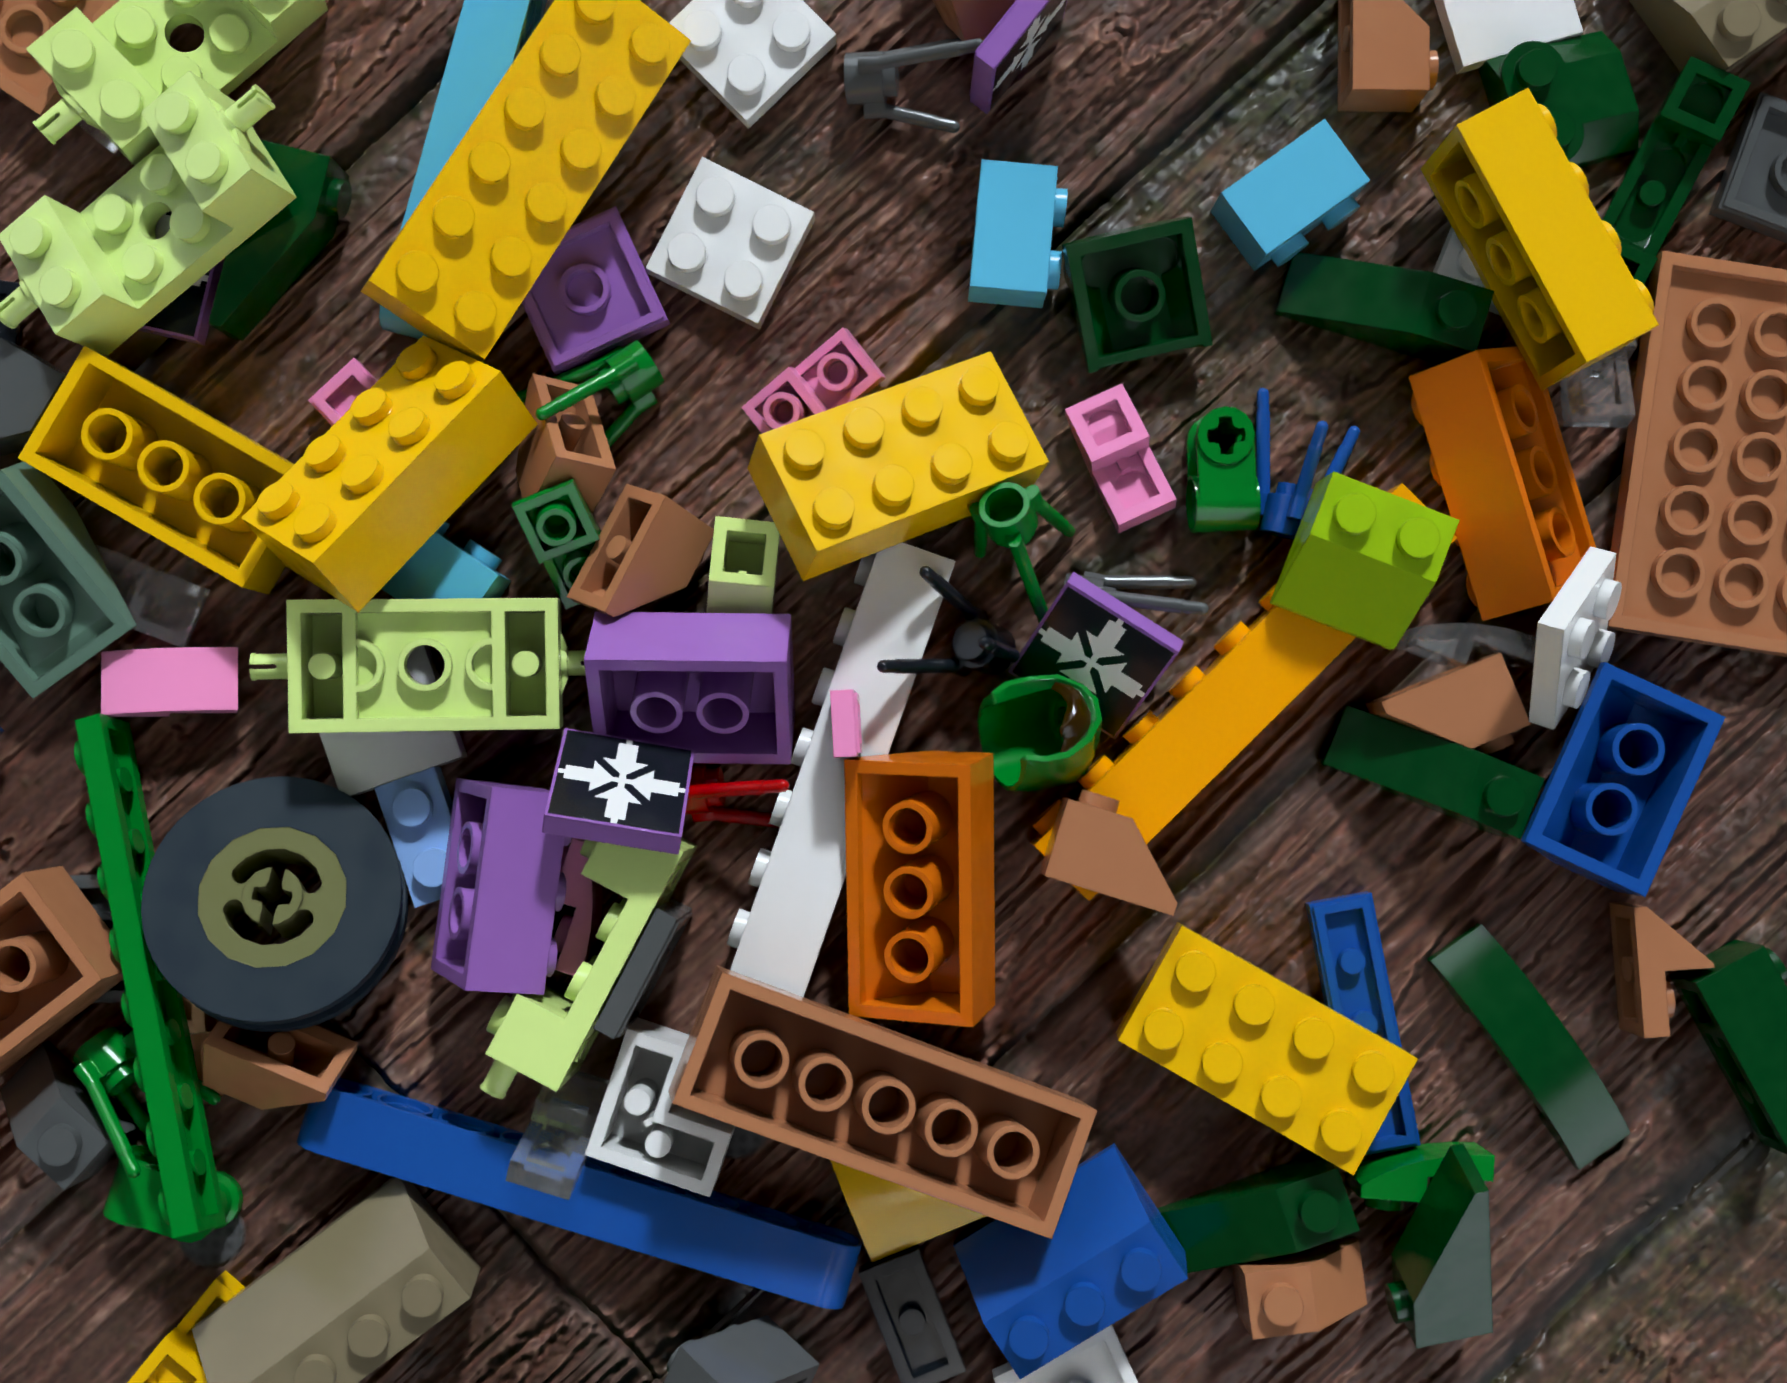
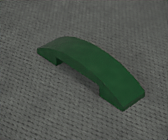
[1601,56,1751,284]
[1427,923,1631,1170]

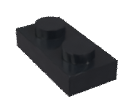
[858,1244,966,1383]

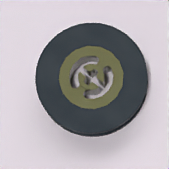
[141,776,408,1032]

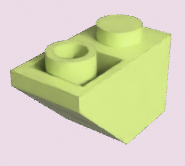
[707,516,780,614]

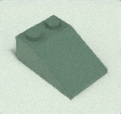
[0,461,137,699]

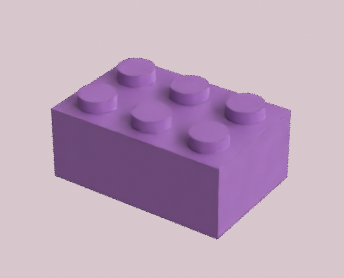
[584,612,795,764]
[431,778,572,995]

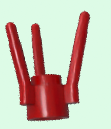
[685,763,789,829]

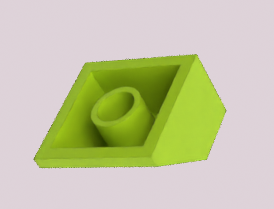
[1270,471,1460,650]

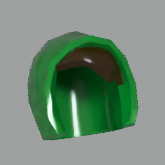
[977,674,1102,792]

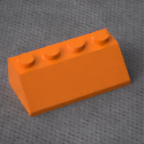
[1409,346,1596,621]
[844,750,995,1027]

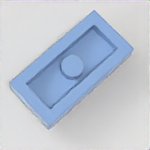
[374,767,453,908]

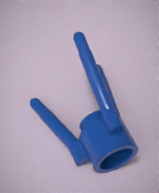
[1256,388,1360,540]

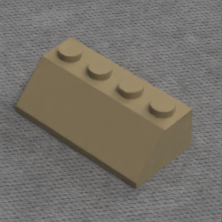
[192,1177,481,1383]

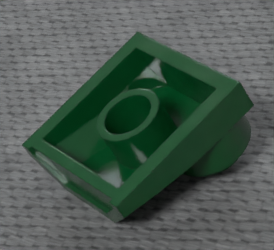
[1479,31,1639,168]
[1062,217,1213,373]

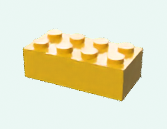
[1421,88,1659,391]
[241,335,538,613]
[18,345,294,595]
[747,351,1049,581]
[1116,922,1418,1176]

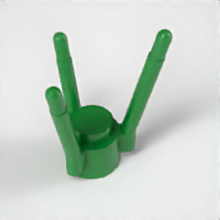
[516,340,665,448]
[969,482,1075,623]
[73,1027,221,1178]

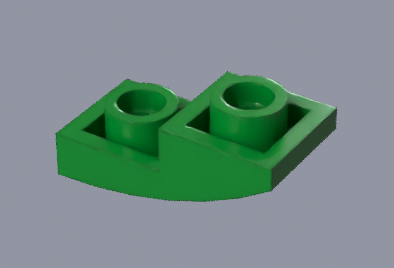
[512,478,601,610]
[1345,1141,1495,1211]

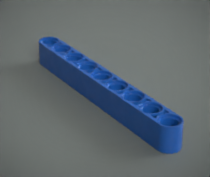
[296,1078,863,1309]

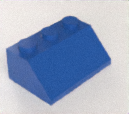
[1521,662,1726,897]
[953,1143,1188,1379]

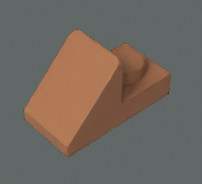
[1609,902,1715,1038]

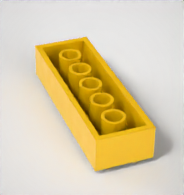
[361,0,691,362]

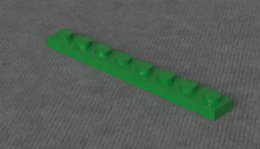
[74,713,226,1239]

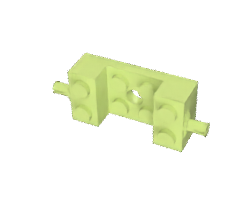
[26,0,328,166]
[0,71,297,356]
[249,598,586,733]
[480,838,697,1099]

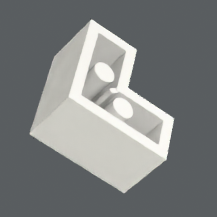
[585,1018,735,1197]

